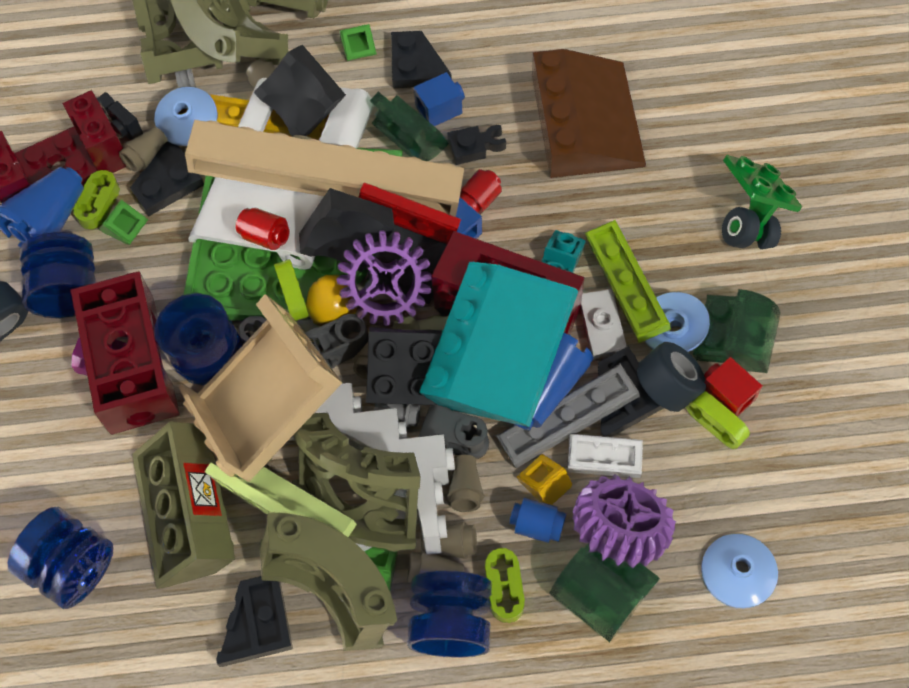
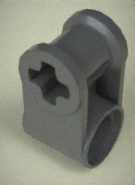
[305,314,368,369]
[418,405,490,459]

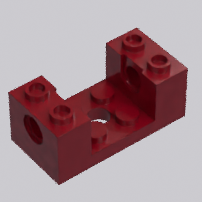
[0,90,127,204]
[431,231,585,335]
[71,271,180,435]

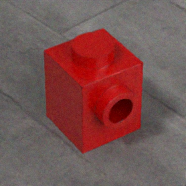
[704,357,763,417]

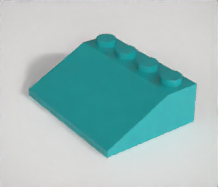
[419,261,579,427]

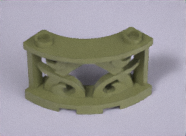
[132,0,223,84]
[171,0,288,65]
[292,412,421,551]
[260,512,397,651]

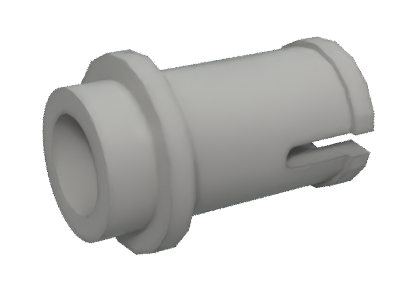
[374,403,420,429]

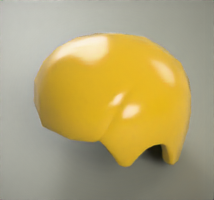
[306,275,358,327]

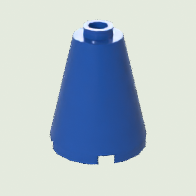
[0,167,84,258]
[515,333,594,430]

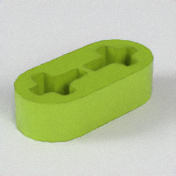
[73,170,120,230]
[274,259,309,321]
[686,391,750,449]
[485,548,525,623]

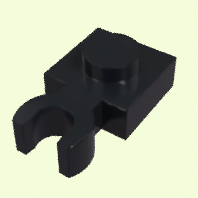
[97,92,143,140]
[447,125,506,165]

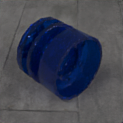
[19,232,96,319]
[155,293,242,385]
[7,507,113,609]
[407,571,492,658]

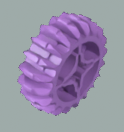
[337,230,432,326]
[572,474,676,568]

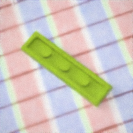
[585,220,671,343]

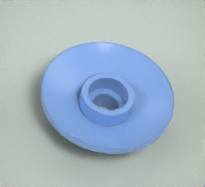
[154,87,218,146]
[645,292,710,352]
[701,534,778,609]

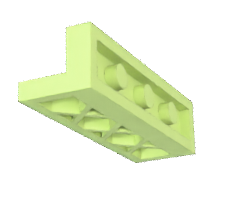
[204,463,357,537]

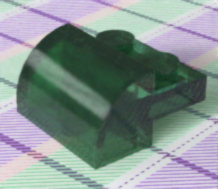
[370,91,449,161]
[693,289,781,373]
[549,543,660,643]

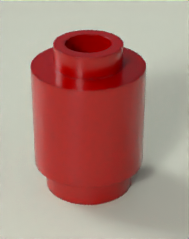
[460,169,502,215]
[236,207,290,250]

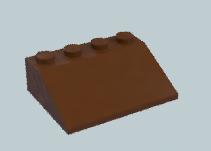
[532,49,646,178]

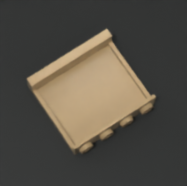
[178,294,342,482]

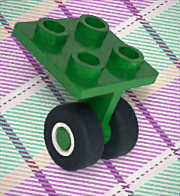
[722,155,802,250]

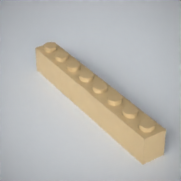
[185,119,464,217]

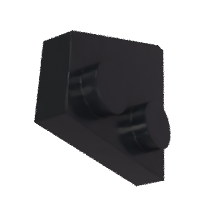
[391,31,452,88]
[130,142,204,217]
[598,346,664,437]
[216,576,293,667]

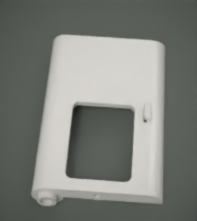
[188,78,374,269]

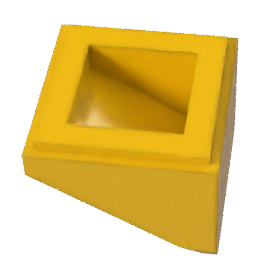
[517,454,572,505]

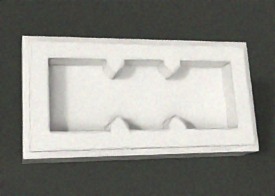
[580,289,627,360]
[567,434,643,478]

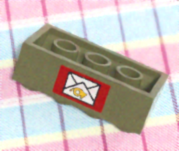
[132,421,235,589]

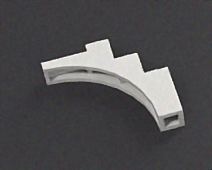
[288,383,455,554]

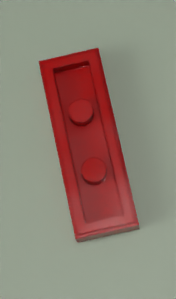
[359,182,461,244]

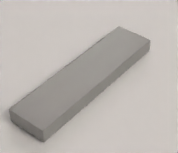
[497,364,640,468]

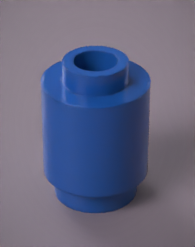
[509,497,567,543]

